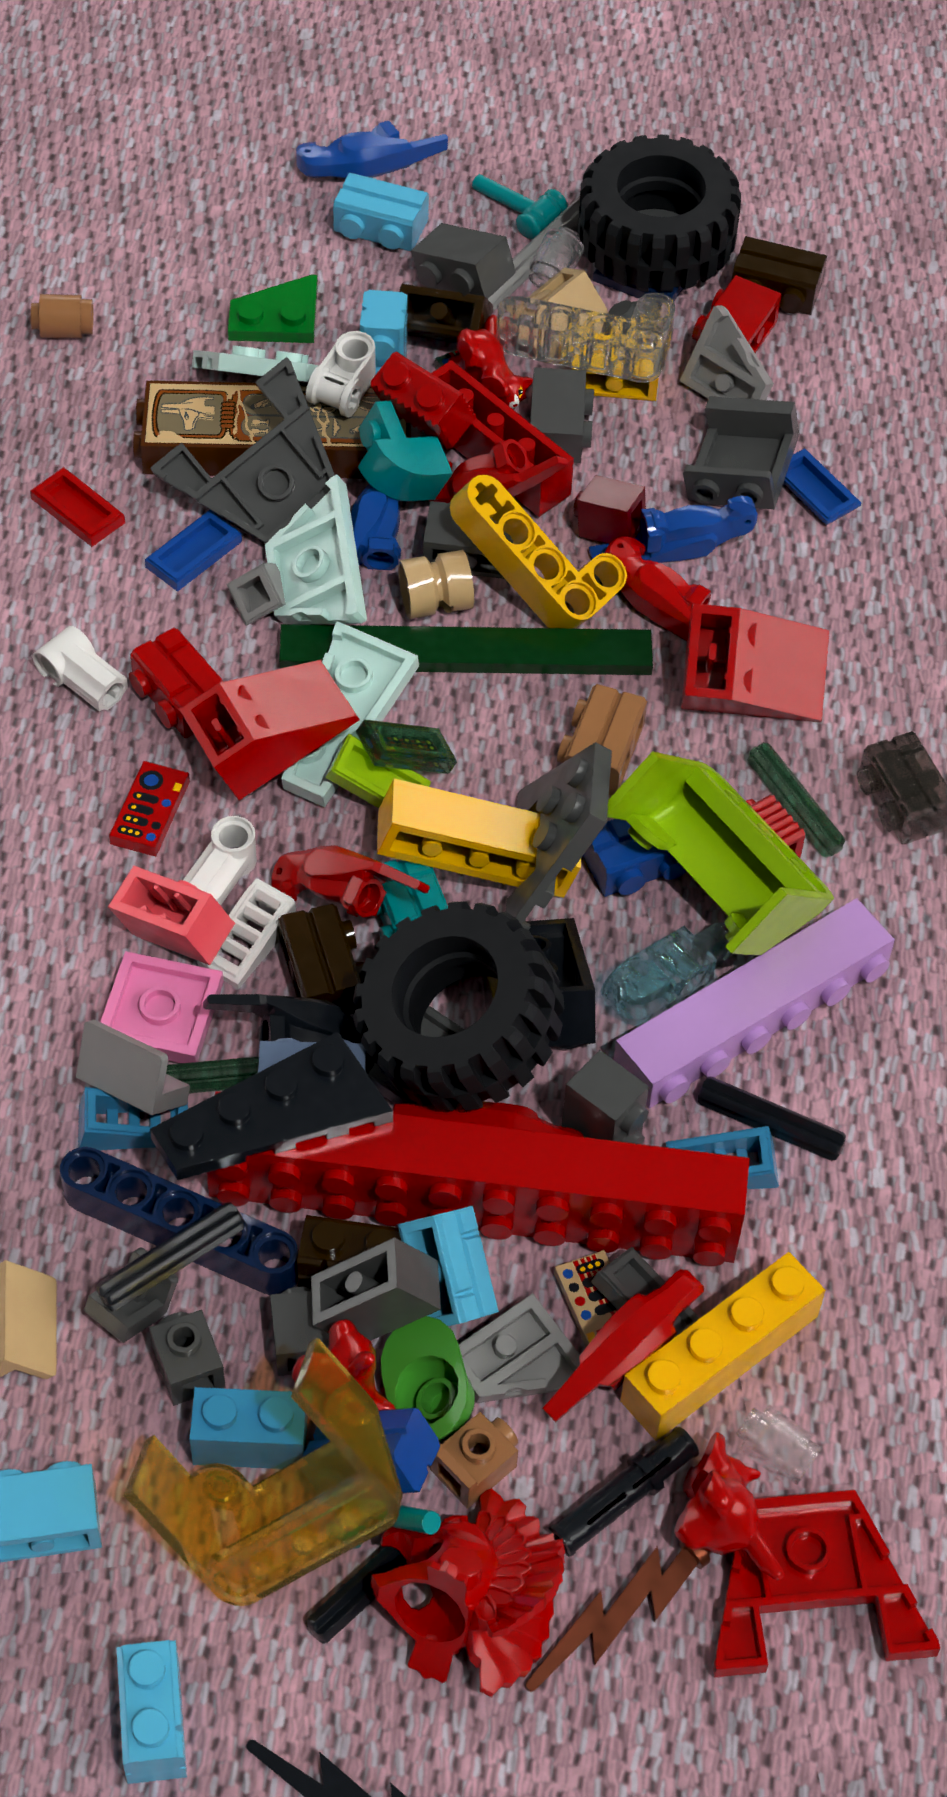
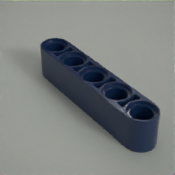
[60,1147,298,1295]

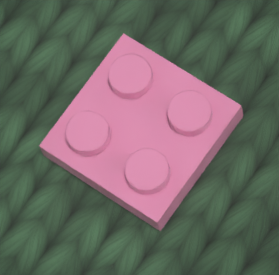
[100,951,224,1066]

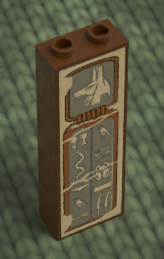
[133,380,411,479]

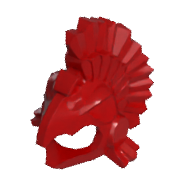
[371,1488,565,1698]

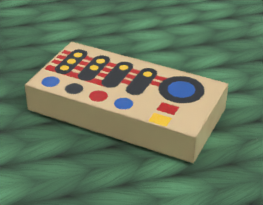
[554,1250,618,1347]

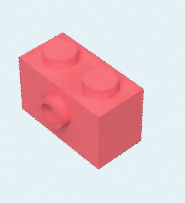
[108,865,235,965]

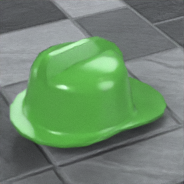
[381,1316,475,1440]

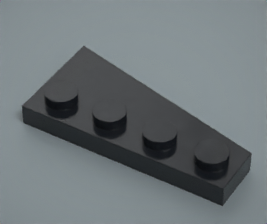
[150,1032,393,1180]

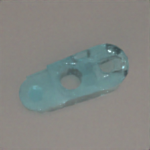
[601,922,731,1026]

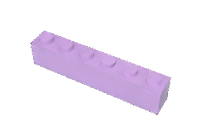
[613,898,895,1109]

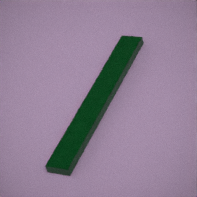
[279,624,653,675]

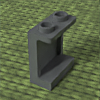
[683,396,800,510]

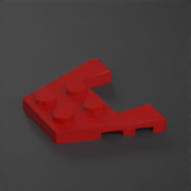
[713,1490,940,1678]

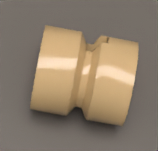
[398,550,474,619]

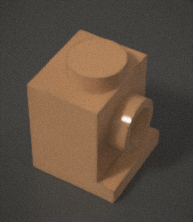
[430,1412,518,1509]

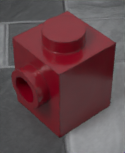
[573,475,646,544]

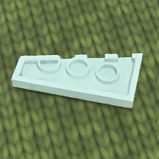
[281,621,419,808]

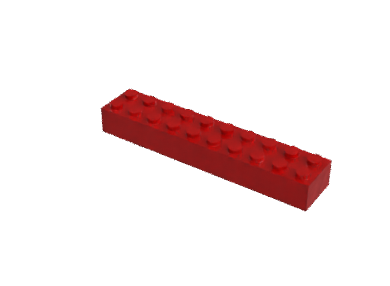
[207,1091,750,1266]

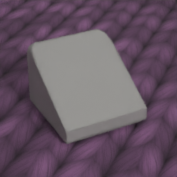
[227,563,286,626]

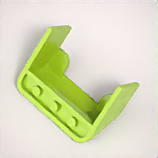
[607,751,834,955]

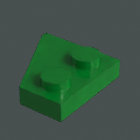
[228,275,318,343]

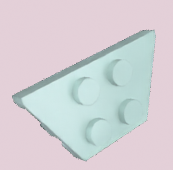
[192,345,318,382]
[265,474,367,624]

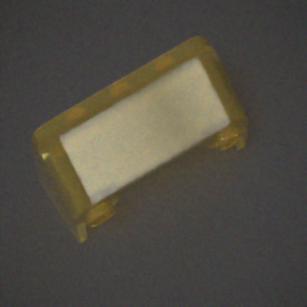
[123,1338,403,1606]

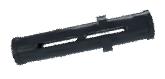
[548,1426,699,1557]

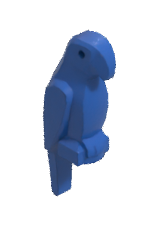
[296,120,448,180]
[351,484,401,570]
[588,496,758,563]

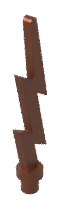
[525,1542,713,1692]

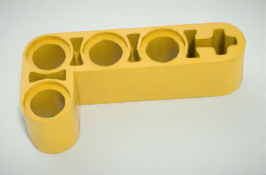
[450,475,627,629]

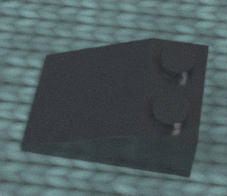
[482,918,596,1049]

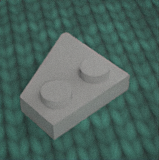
[679,305,774,400]
[459,1293,580,1403]

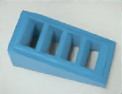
[78,1087,188,1150]
[666,1126,779,1189]

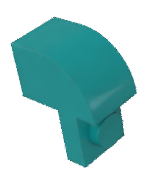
[358,401,453,501]

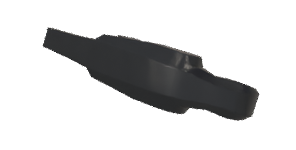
[203,994,375,1074]

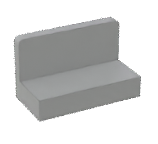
[76,1020,190,1115]

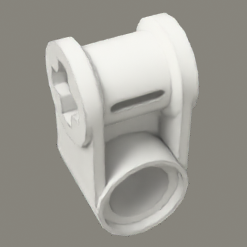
[306,331,376,418]

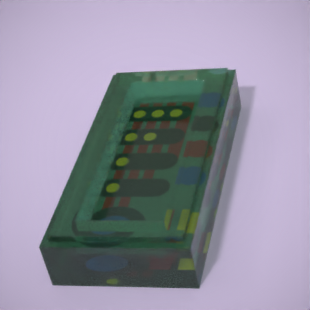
[356,720,457,774]

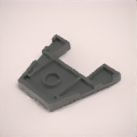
[150,357,335,544]
[505,742,612,930]

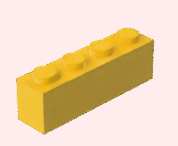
[377,778,581,898]
[620,1252,826,1441]

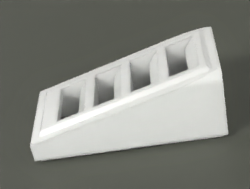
[197,879,296,989]

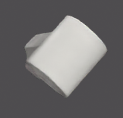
[32,626,128,711]
[183,816,257,905]

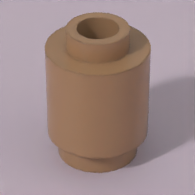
[31,294,93,339]

